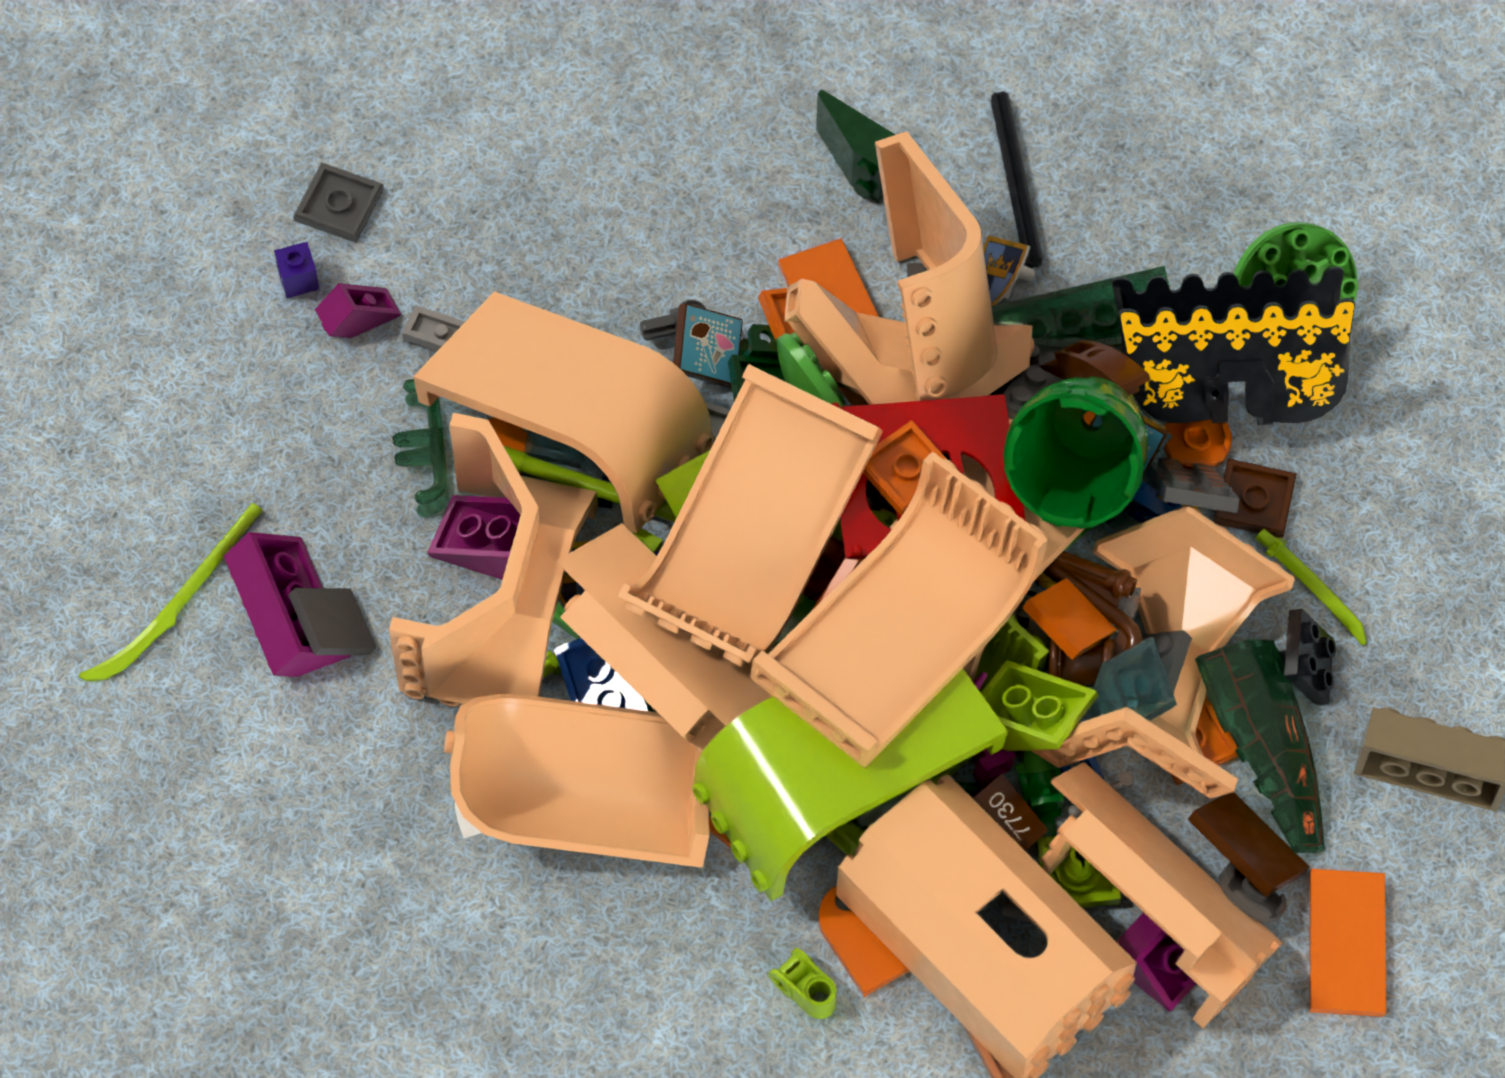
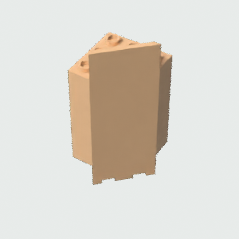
[555,523,772,753]
[1040,762,1283,1029]

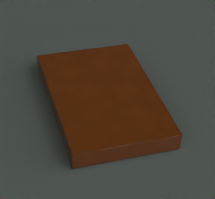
[1188,792,1310,897]

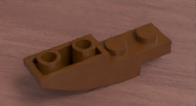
[1041,340,1151,396]

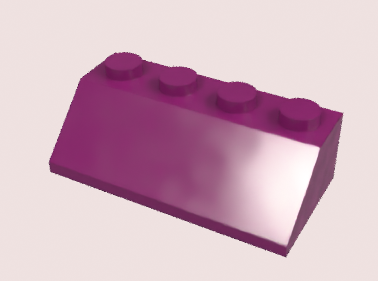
[224,532,351,677]

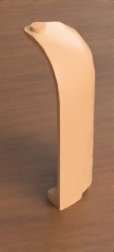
[443,694,710,868]

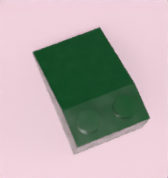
[816,89,896,203]

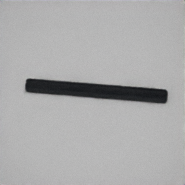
[991,91,1043,268]

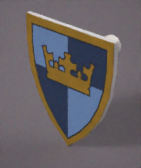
[983,235,1035,309]

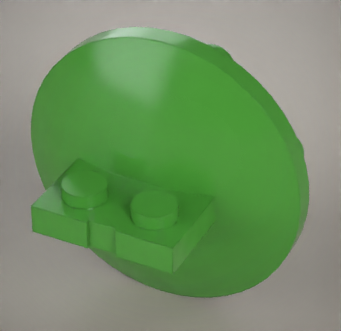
[1234,222,1358,302]
[776,332,846,407]

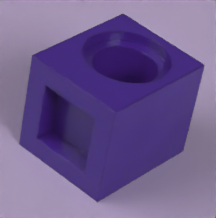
[274,242,320,299]

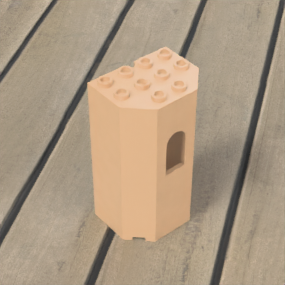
[836,774,1137,1078]

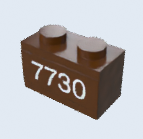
[970,773,1049,851]

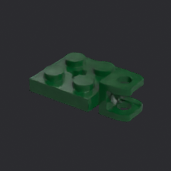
[728,324,785,401]

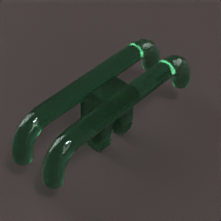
[392,379,450,517]

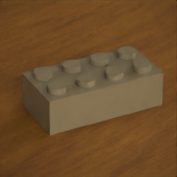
[1354,707,1505,812]

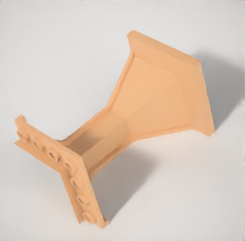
[389,413,598,707]
[1031,505,1295,799]

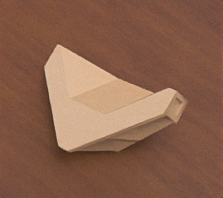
[784,279,1034,406]

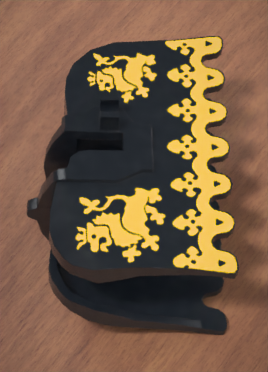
[1112,267,1355,425]

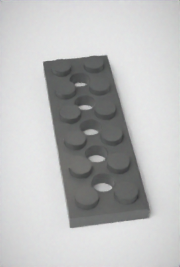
[1147,457,1239,513]

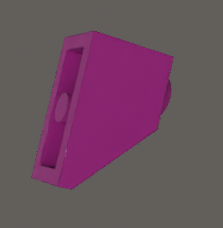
[315,283,402,338]

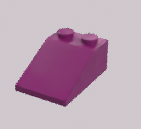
[427,495,521,580]

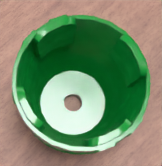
[1003,377,1148,529]

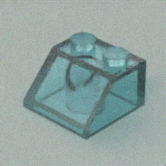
[1090,637,1177,721]

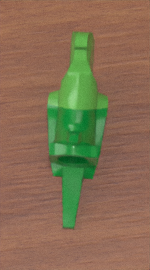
[1016,750,1064,837]

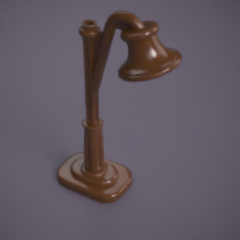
[865,479,1143,693]

